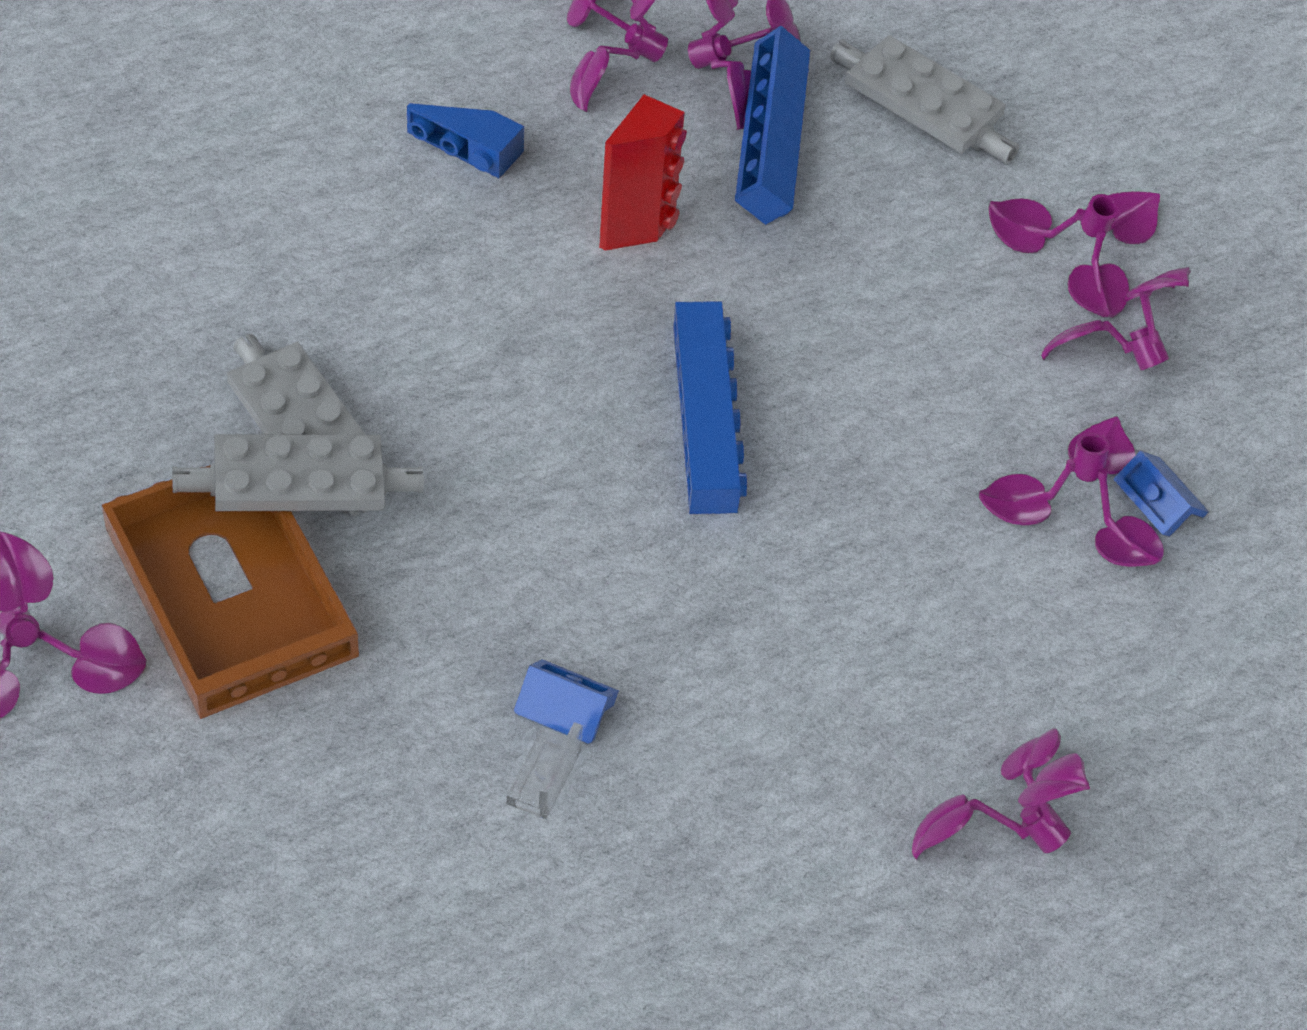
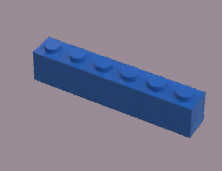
[735,26,811,225]
[673,301,747,514]

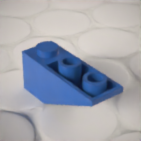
[406,103,524,179]

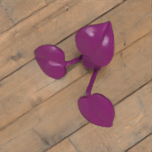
[567,0,668,112]
[688,0,801,130]
[988,191,1160,318]
[1041,266,1191,370]
[979,416,1164,567]
[0,532,147,718]
[912,728,1090,860]

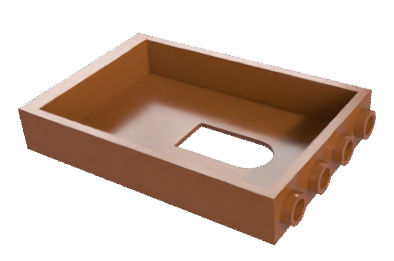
[102,465,359,719]

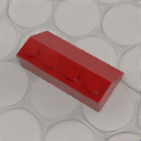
[599,94,687,251]

